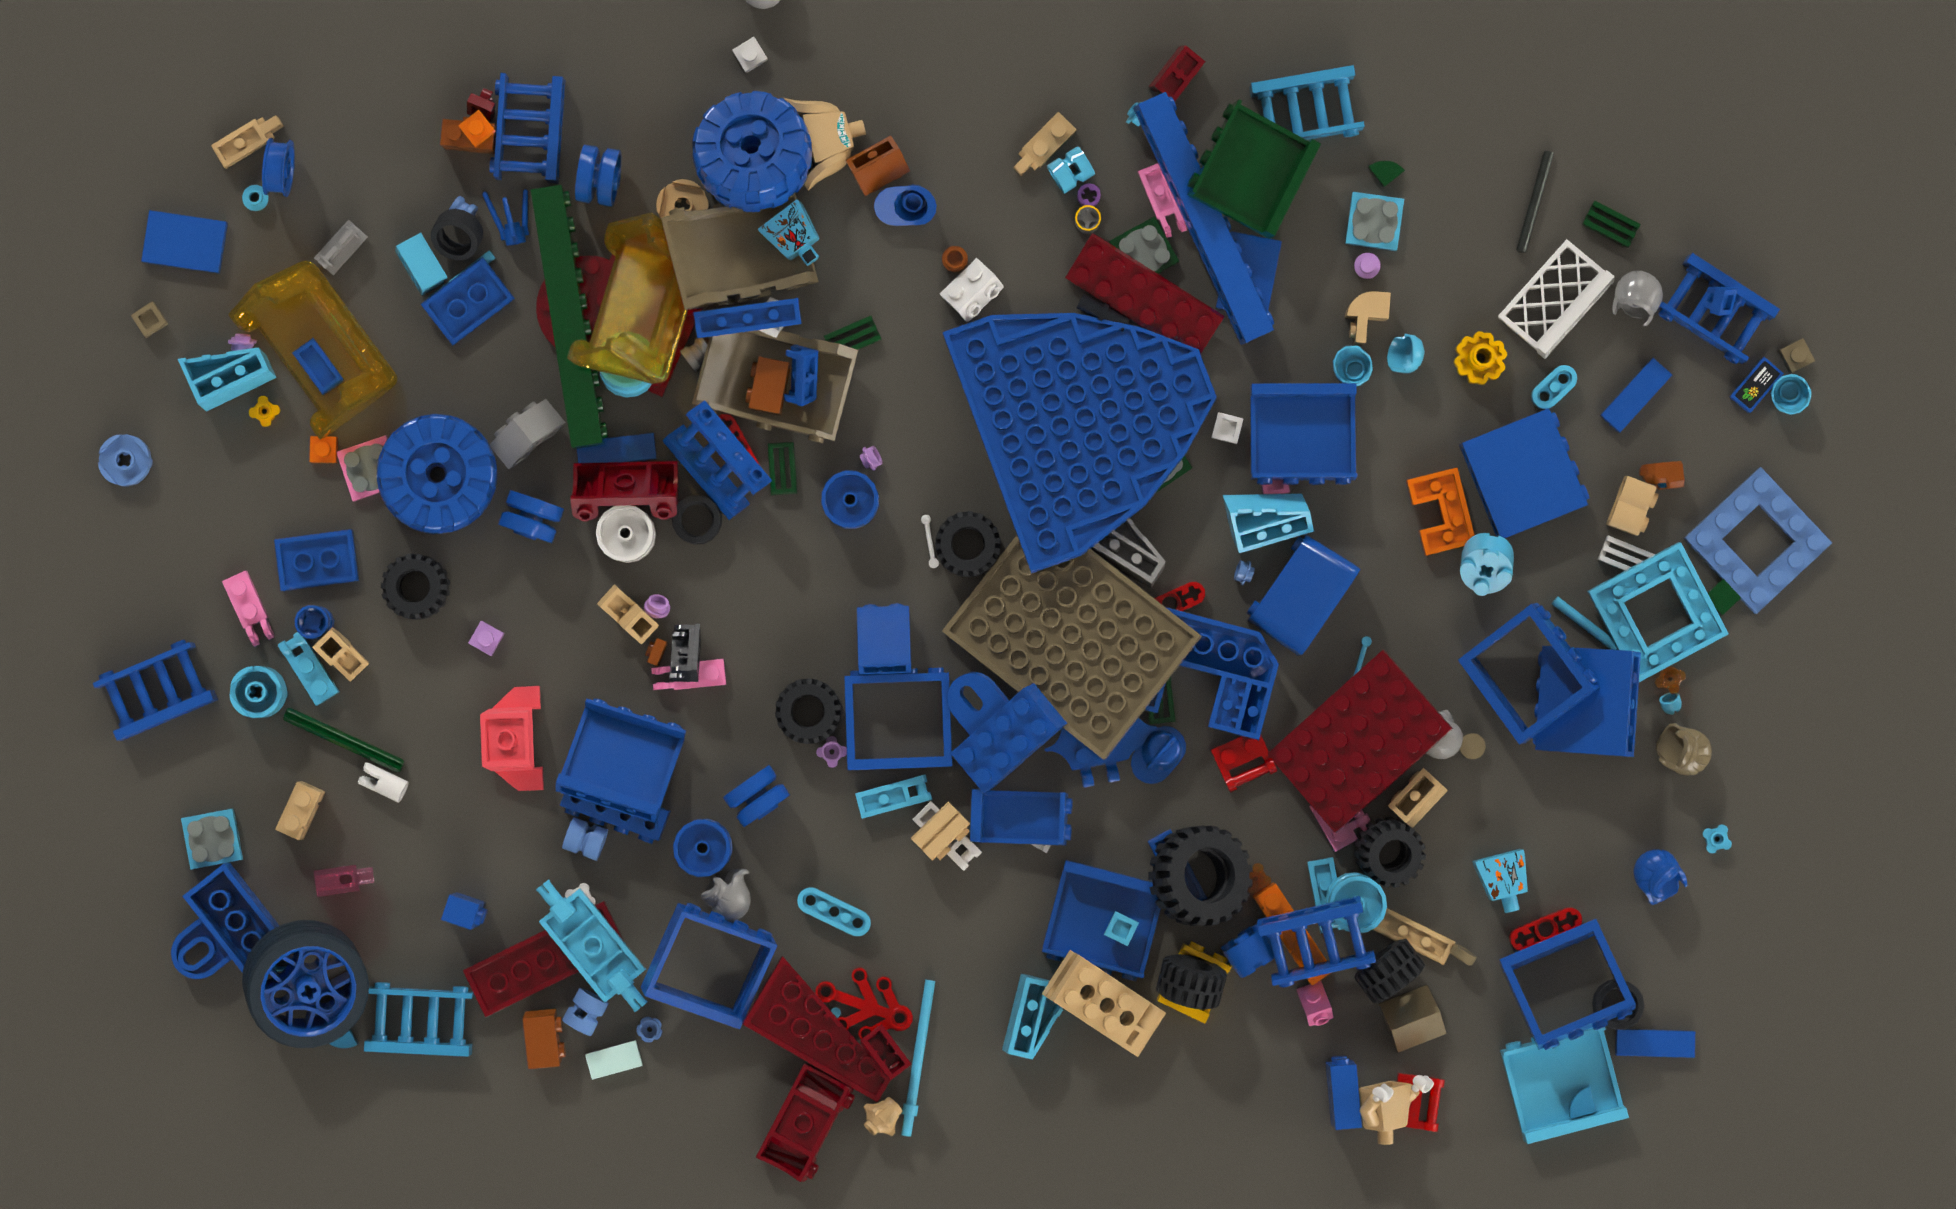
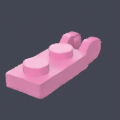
[1138,163,1187,238]
[222,570,274,647]
[651,659,727,690]

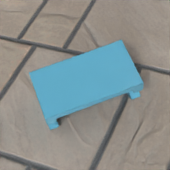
[395,233,447,296]

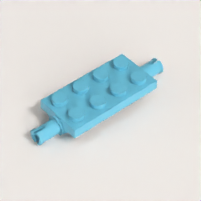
[536,880,648,1012]

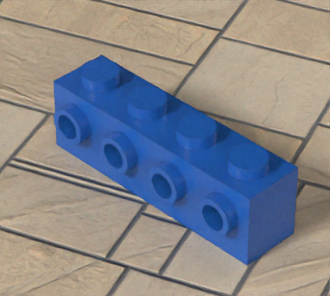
[560,794,671,844]

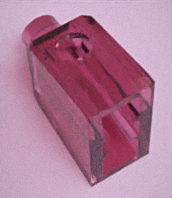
[314,864,374,897]

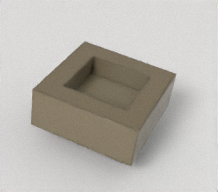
[131,301,169,338]
[1779,338,1815,374]

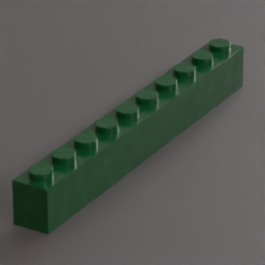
[531,185,608,449]

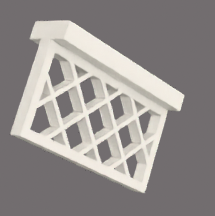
[1498,239,1615,359]

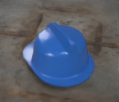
[874,184,937,226]
[1131,726,1186,784]

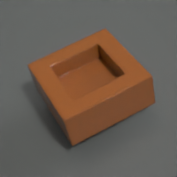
[645,638,668,666]

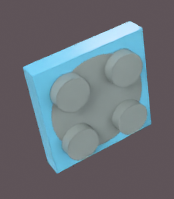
[1345,192,1404,251]
[181,808,243,870]

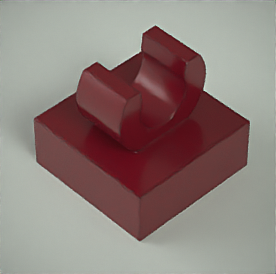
[467,88,495,123]

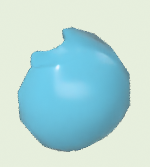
[1387,334,1425,373]
[1333,346,1373,386]
[1771,374,1812,415]

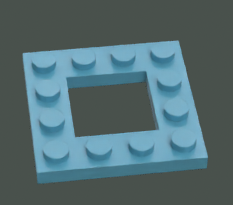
[1587,542,1729,682]

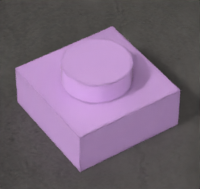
[468,621,505,656]

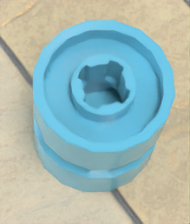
[1047,146,1095,194]

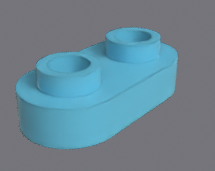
[1531,365,1577,410]

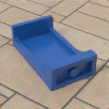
[970,789,1073,846]

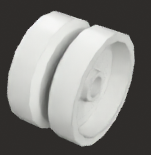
[596,505,656,563]

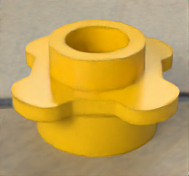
[249,396,280,427]

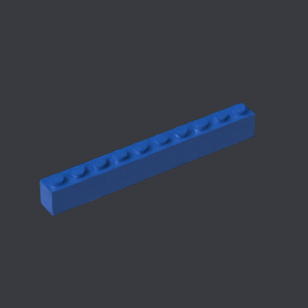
[1133,92,1274,345]

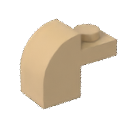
[1345,291,1391,345]
[597,584,659,645]
[312,627,369,682]

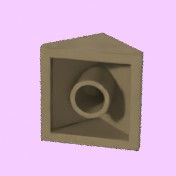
[1379,985,1447,1053]

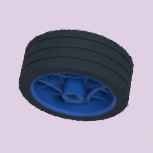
[242,920,369,1048]

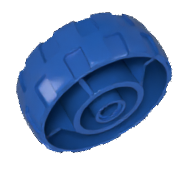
[692,91,812,212]
[376,414,497,534]

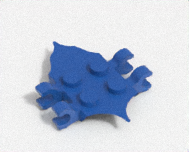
[1045,718,1157,788]

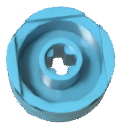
[1460,533,1514,596]
[230,666,288,718]

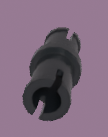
[1076,294,1129,332]

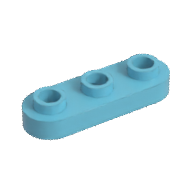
[797,887,871,936]

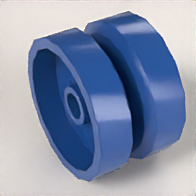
[575,145,622,207]
[821,471,879,529]
[498,490,564,544]
[723,765,790,827]
[673,819,733,877]

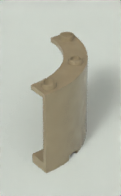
[661,193,819,310]
[692,330,858,443]

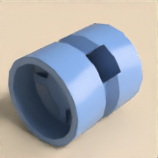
[562,817,609,861]
[562,987,609,1036]

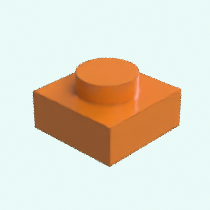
[458,110,496,147]
[310,436,338,463]

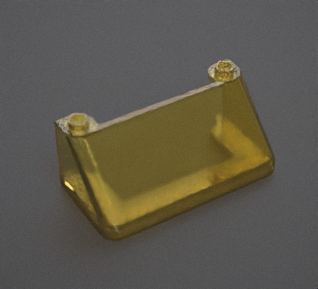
[567,212,688,384]
[228,261,397,440]

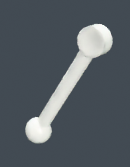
[921,515,939,568]

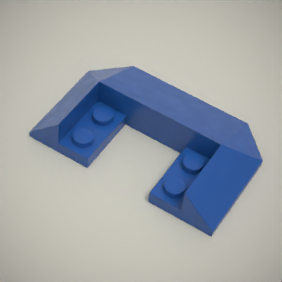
[1145,607,1279,740]

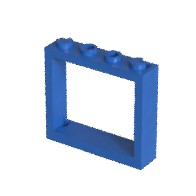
[1458,603,1600,745]
[844,668,952,770]
[641,903,778,1029]
[1499,919,1636,1050]

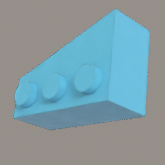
[178,347,277,412]
[1223,494,1314,553]
[1002,974,1063,1060]

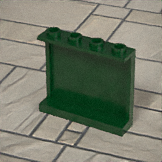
[1187,99,1321,239]

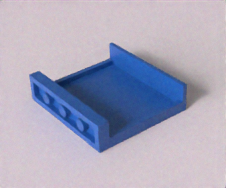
[1250,383,1357,485]
[1459,408,1589,538]
[1533,646,1641,757]
[556,698,686,823]
[1042,859,1161,981]

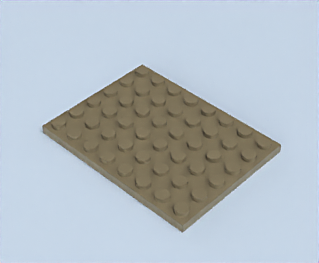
[942,535,1202,760]

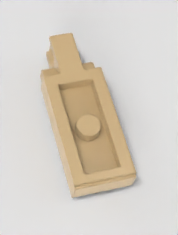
[1014,112,1077,176]
[211,115,284,169]

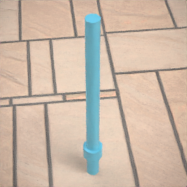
[901,979,936,1137]

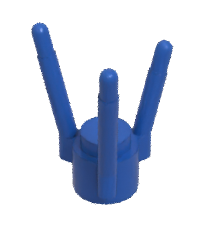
[482,189,530,246]

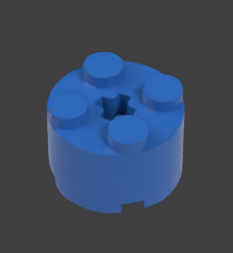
[1220,923,1274,978]

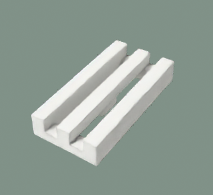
[1597,535,1655,571]

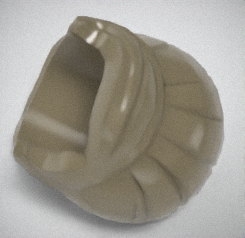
[1656,723,1712,776]

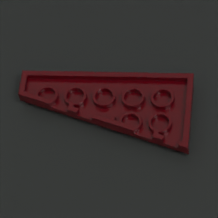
[742,956,890,1102]

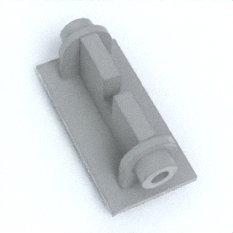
[314,220,368,276]

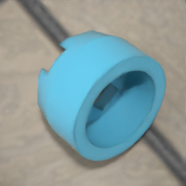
[1659,692,1682,715]

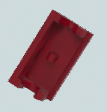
[1148,45,1206,101]

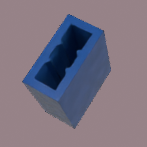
[857,603,912,675]
[1325,1056,1362,1130]

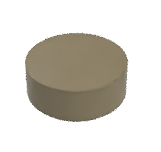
[1459,733,1486,759]
[1450,943,1477,966]

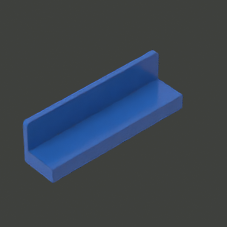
[693,298,802,338]

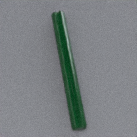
[283,708,405,772]

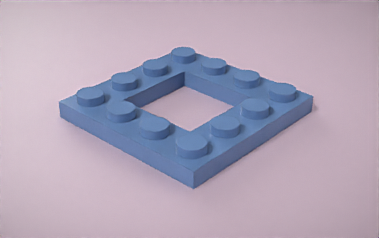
[1684,467,1832,614]

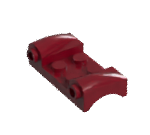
[570,461,679,521]
[756,1064,855,1182]

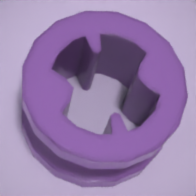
[1077,183,1101,206]

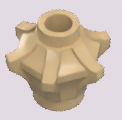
[863,1097,903,1137]

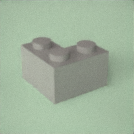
[490,399,566,469]

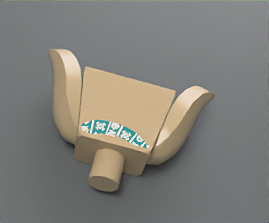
[784,98,866,191]

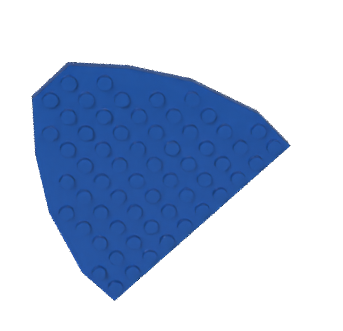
[943,313,1217,574]

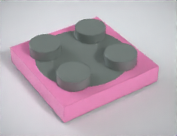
[336,435,388,501]

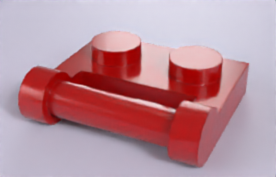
[1210,734,1277,793]
[1396,1072,1445,1132]

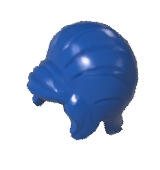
[1633,849,1688,905]

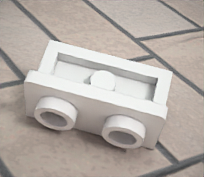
[940,258,1004,322]

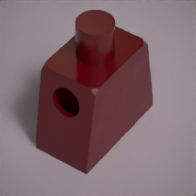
[860,1024,912,1080]

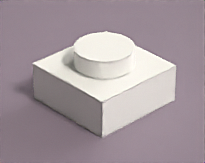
[732,37,768,73]
[1211,412,1243,444]

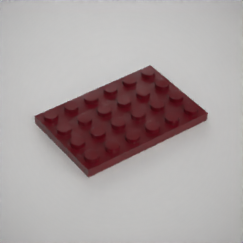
[1268,650,1453,833]

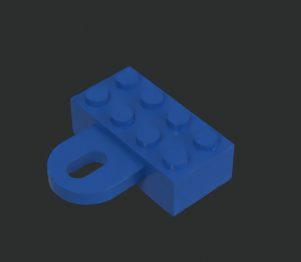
[947,672,1067,793]
[171,862,280,979]

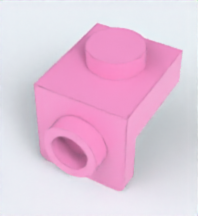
[1296,981,1334,1026]

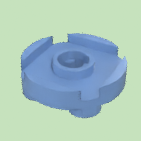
[98,434,153,487]

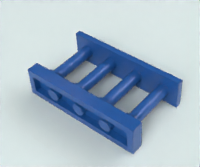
[490,73,566,184]
[1657,253,1780,364]
[663,400,772,520]
[93,639,218,741]
[1257,896,1376,987]

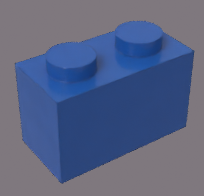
[441,892,488,930]

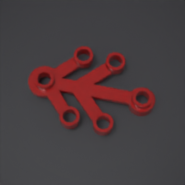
[815,967,913,1039]

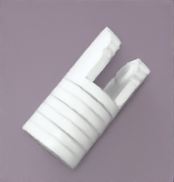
[358,762,409,803]

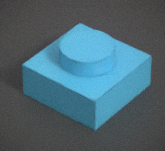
[1104,911,1139,946]

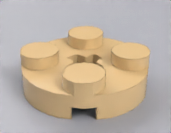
[656,179,709,221]

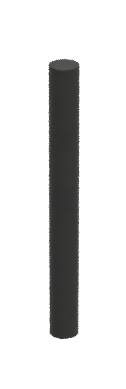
[1516,151,1554,253]

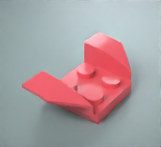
[480,686,544,791]

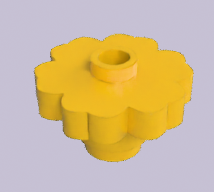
[1453,331,1507,385]

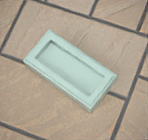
[585,1040,643,1080]

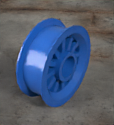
[262,138,295,197]

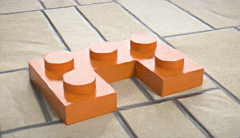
[1406,467,1475,556]

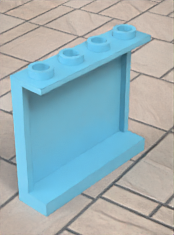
[1500,1027,1629,1144]

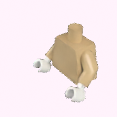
[1359,1075,1434,1145]

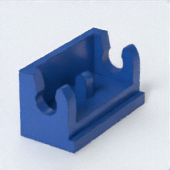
[784,344,818,407]

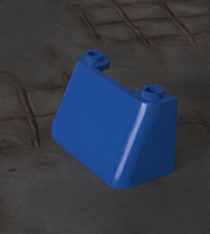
[1247,535,1361,656]

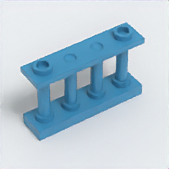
[1249,65,1365,140]
[364,982,475,1057]

